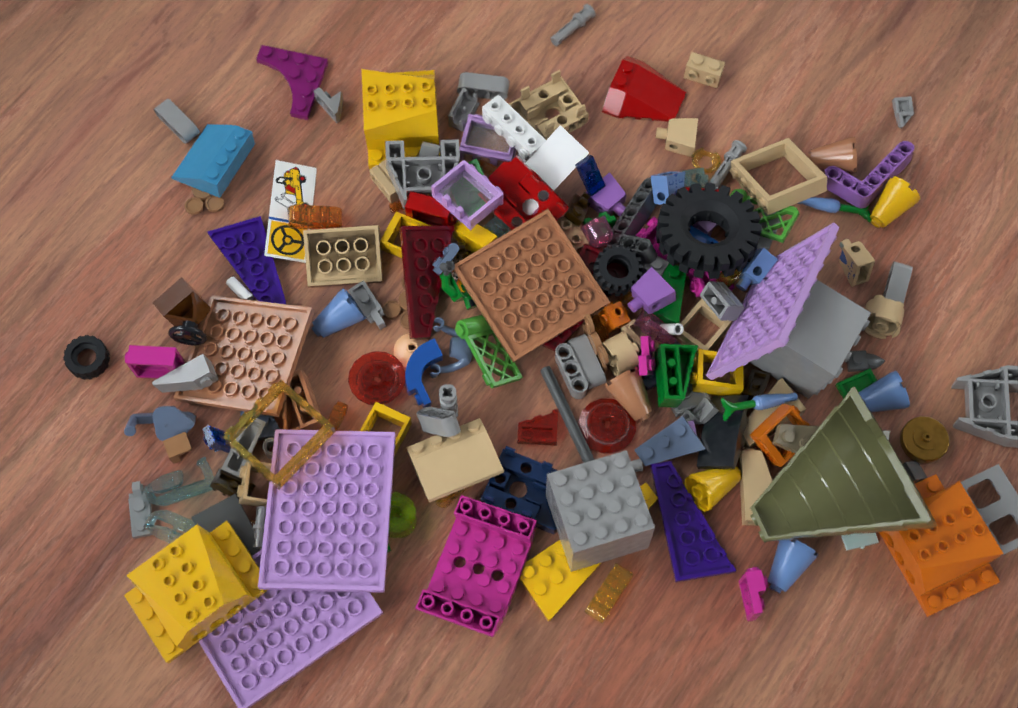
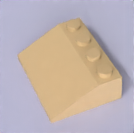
[303,225,383,286]
[406,418,504,503]

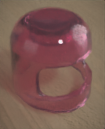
[580,215,614,248]

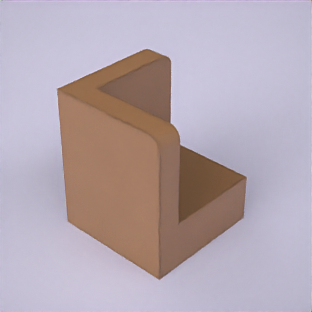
[163,432,192,464]

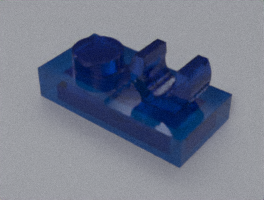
[575,155,606,196]
[202,425,233,453]

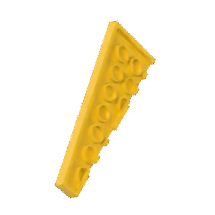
[519,482,658,622]

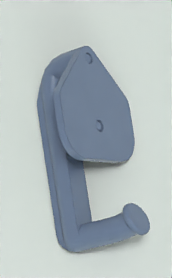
[124,406,196,441]

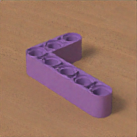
[824,141,914,208]

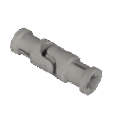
[439,384,458,417]

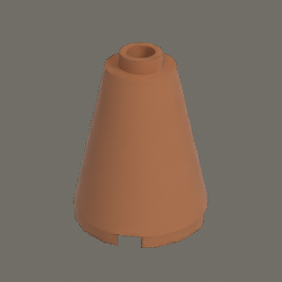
[807,137,857,173]
[604,366,653,422]

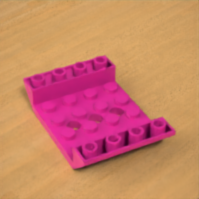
[415,495,537,637]

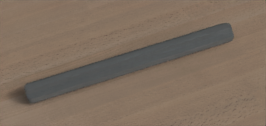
[540,366,595,463]

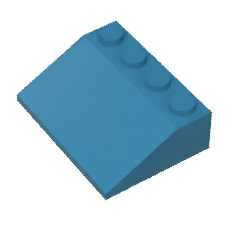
[172,124,255,198]

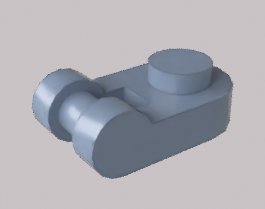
[432,243,459,275]

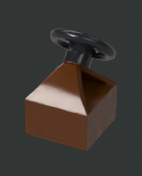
[153,277,211,346]

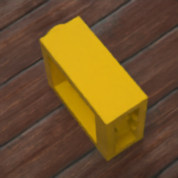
[380,212,431,258]
[690,349,744,396]
[360,402,412,457]

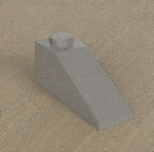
[152,354,219,393]

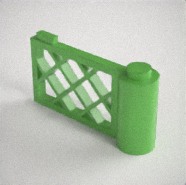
[730,189,800,243]
[455,315,523,389]

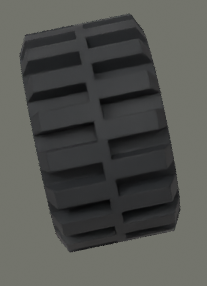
[593,244,643,296]

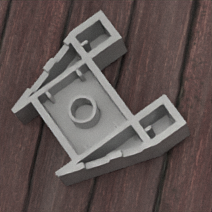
[385,139,460,210]
[951,365,1018,448]

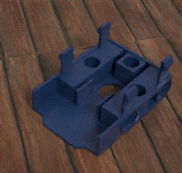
[480,446,558,535]

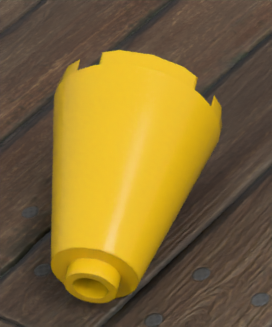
[870,176,920,228]
[685,466,741,512]

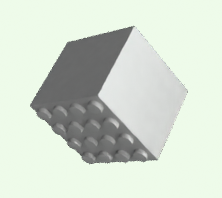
[750,280,871,399]
[546,450,655,572]

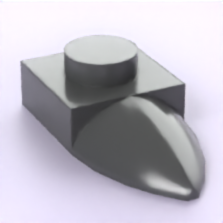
[846,350,885,372]

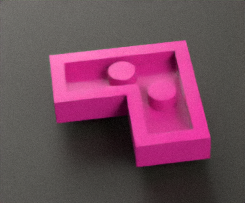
[638,336,656,376]

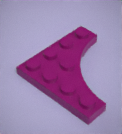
[256,45,328,120]

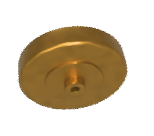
[900,416,950,464]

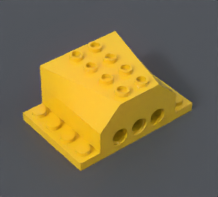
[361,69,440,169]
[124,521,268,663]

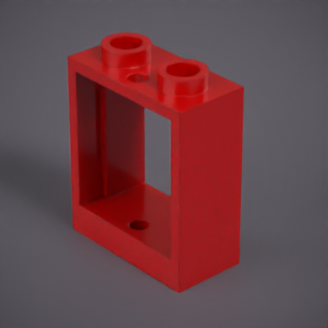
[405,191,457,226]

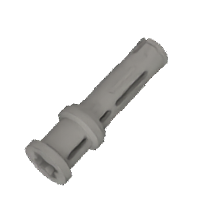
[550,4,596,46]
[709,140,747,189]

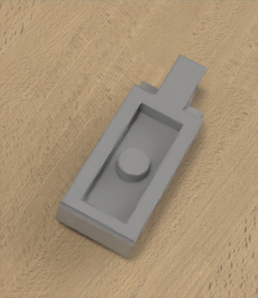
[348,280,386,330]
[128,481,154,539]

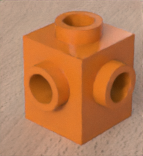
[598,301,631,333]

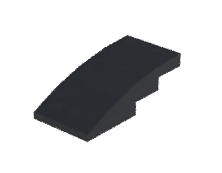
[697,395,751,469]

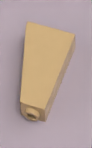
[743,378,806,449]
[739,448,773,526]

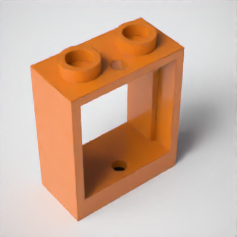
[750,404,810,467]

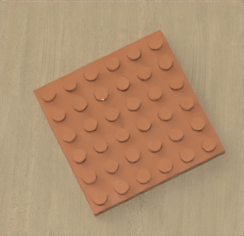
[454,209,610,363]
[174,295,315,417]

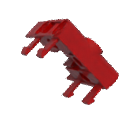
[478,155,569,230]

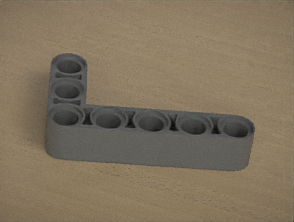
[605,177,658,264]

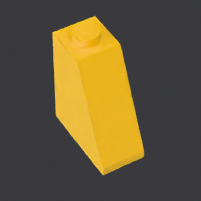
[453,221,497,253]

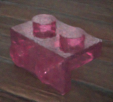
[634,309,677,344]

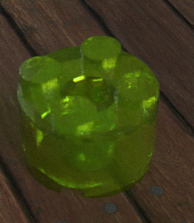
[389,492,417,538]

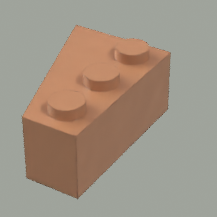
[282,369,325,430]

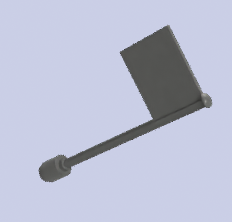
[191,494,261,556]

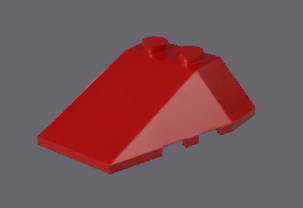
[602,56,686,122]

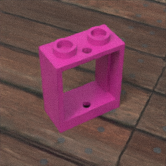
[125,345,185,379]

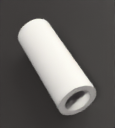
[226,276,254,300]
[659,323,684,335]

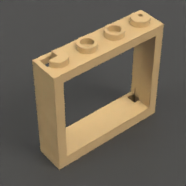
[730,138,827,215]

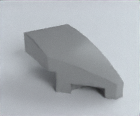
[892,96,914,129]
[679,397,719,424]

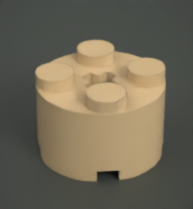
[865,295,904,339]
[602,331,639,377]

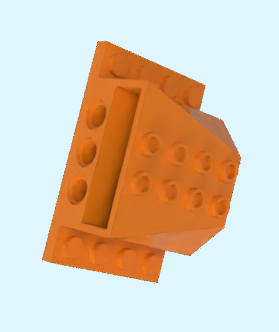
[879,474,1004,617]

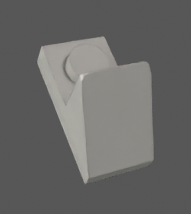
[314,87,343,123]

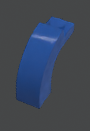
[405,338,443,408]

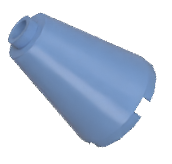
[312,288,366,338]
[859,371,910,412]
[768,539,819,594]

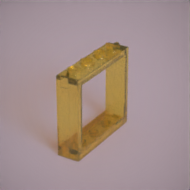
[224,380,335,490]

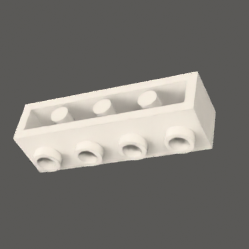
[482,94,546,160]

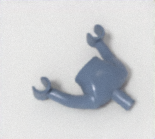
[430,317,480,378]

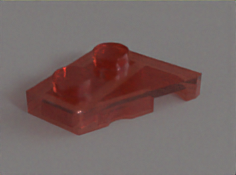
[517,409,558,446]

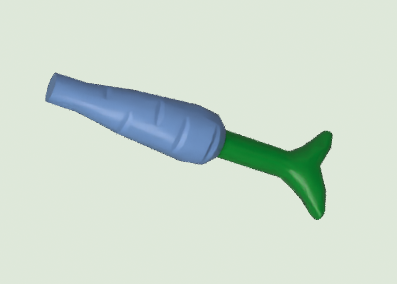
[797,197,872,223]
[721,393,798,421]

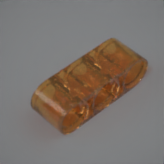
[288,205,342,230]

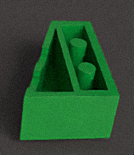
[642,263,686,325]
[654,344,698,408]

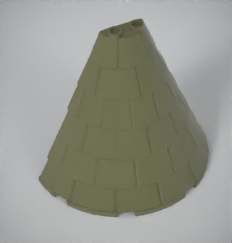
[751,386,937,543]

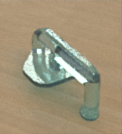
[143,456,214,506]
[143,510,195,543]

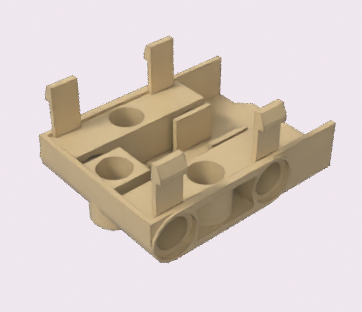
[509,70,589,140]

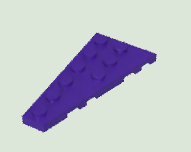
[207,216,287,305]
[650,461,736,582]

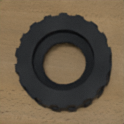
[63,335,110,380]

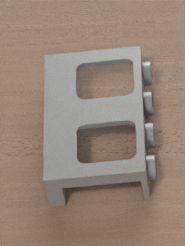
[961,464,1018,560]

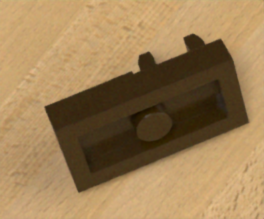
[564,192,590,227]
[453,242,471,264]
[742,369,771,400]
[210,469,256,499]

